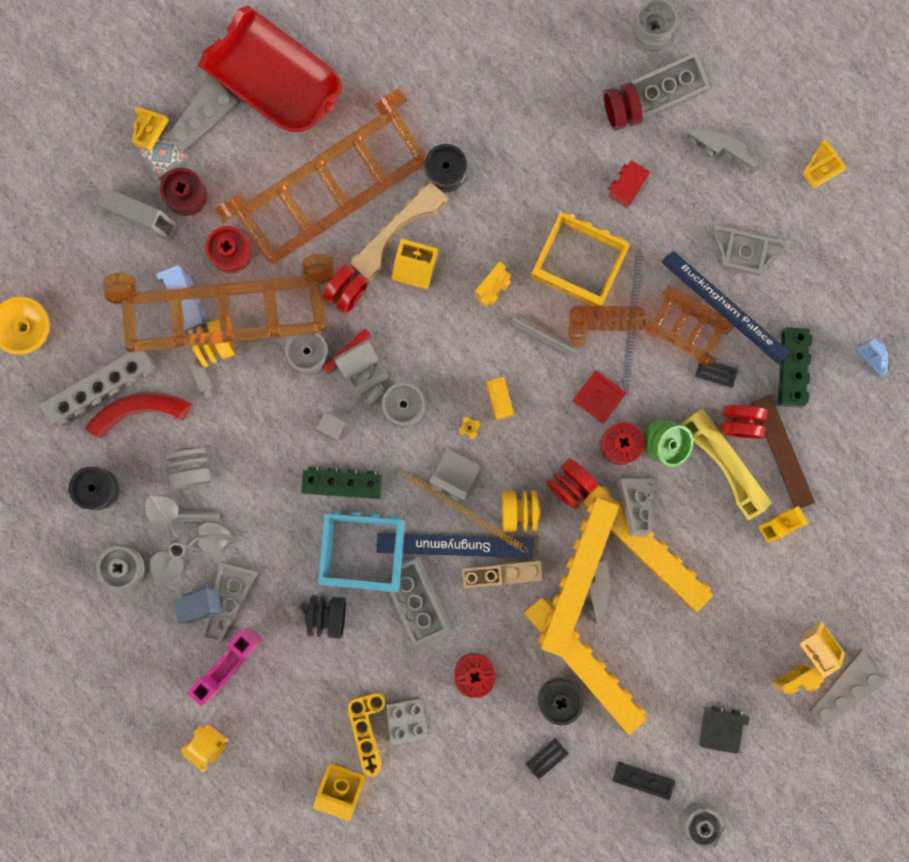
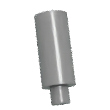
[188,360,213,399]

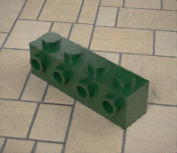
[777,327,812,408]
[301,467,382,499]

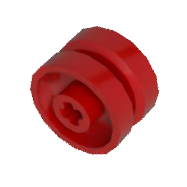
[205,226,252,273]
[322,264,369,315]
[721,405,768,439]

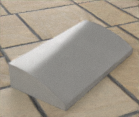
[628,52,710,118]
[381,557,452,646]

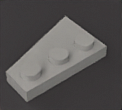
[617,478,654,536]

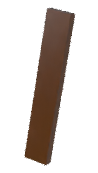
[752,395,815,509]

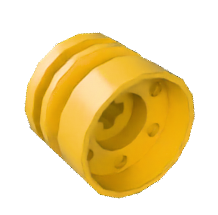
[188,317,236,368]
[502,490,540,532]

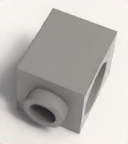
[315,412,347,441]

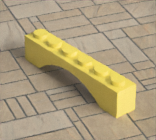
[680,408,772,521]

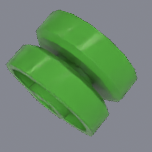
[643,418,694,467]

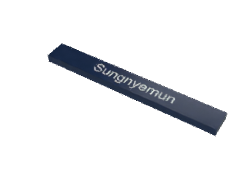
[376,533,534,558]

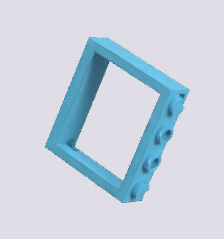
[318,510,405,592]

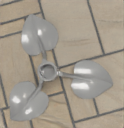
[145,495,233,585]

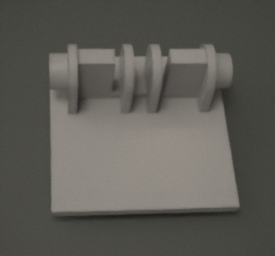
[386,698,427,746]

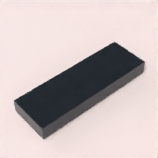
[612,761,676,800]

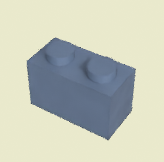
[174,587,222,624]

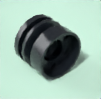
[305,595,346,639]

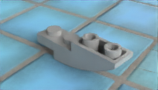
[684,129,759,174]
[586,559,610,623]

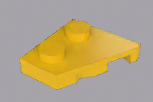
[132,107,169,151]
[802,139,847,189]

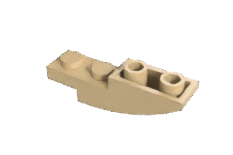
[462,561,544,589]

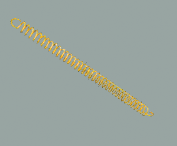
[403,472,528,552]

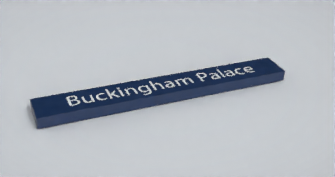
[661,251,790,364]

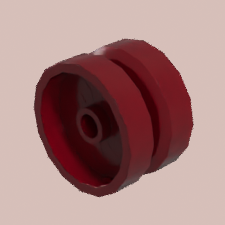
[603,82,643,131]
[160,167,207,216]

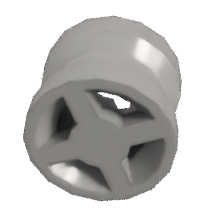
[285,602,306,624]

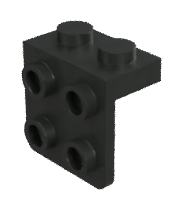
[699,705,750,754]

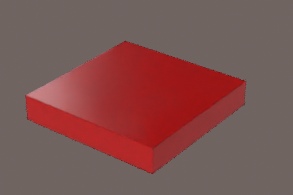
[572,370,626,424]

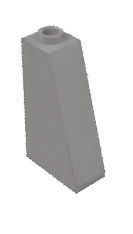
[96,187,178,241]

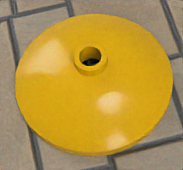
[0,297,50,355]

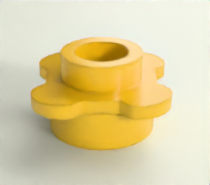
[459,417,481,439]

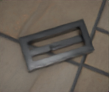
[695,358,738,388]
[525,738,569,780]

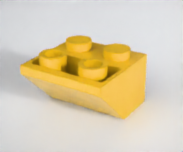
[391,239,439,290]

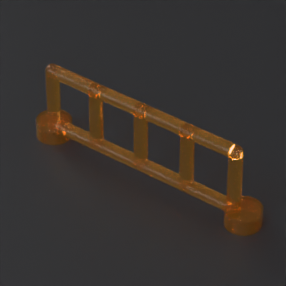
[214,87,426,264]
[103,254,334,353]

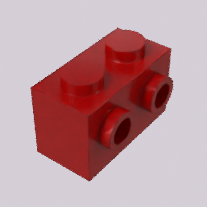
[608,160,651,209]

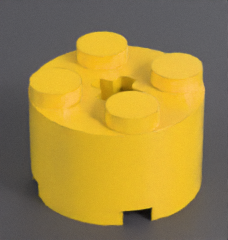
[181,724,228,772]

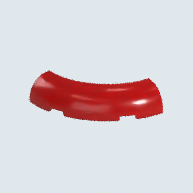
[85,392,193,438]

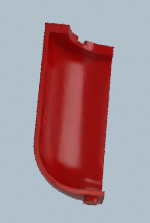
[198,5,342,133]

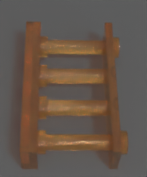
[643,285,734,367]

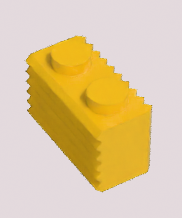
[485,377,514,421]

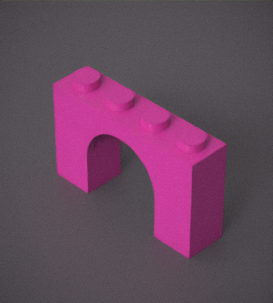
[187,627,263,707]

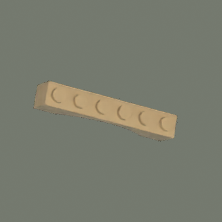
[350,182,448,282]

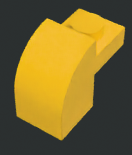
[758,506,808,543]

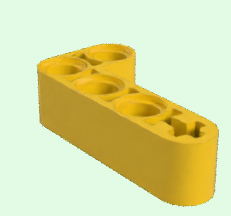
[348,692,386,777]

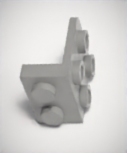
[334,340,389,397]
[429,450,480,502]

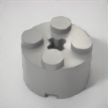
[681,803,726,850]

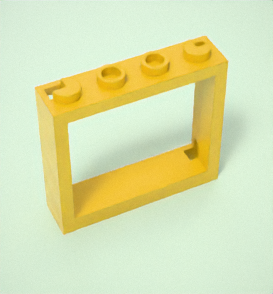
[530,212,630,309]

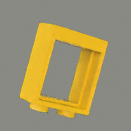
[799,621,845,677]

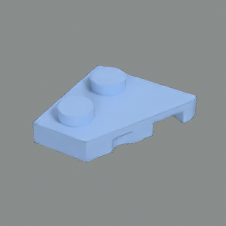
[856,338,888,376]

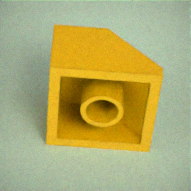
[313,763,366,822]

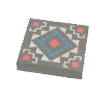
[136,127,190,180]

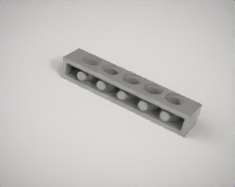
[39,346,157,427]

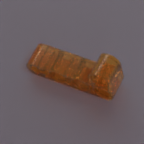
[568,306,646,347]

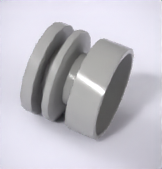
[633,0,677,51]
[164,447,212,489]

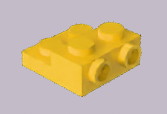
[474,261,511,308]
[771,663,826,694]

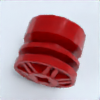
[600,422,645,465]
[546,458,599,510]
[454,653,496,698]

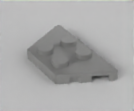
[713,225,787,276]

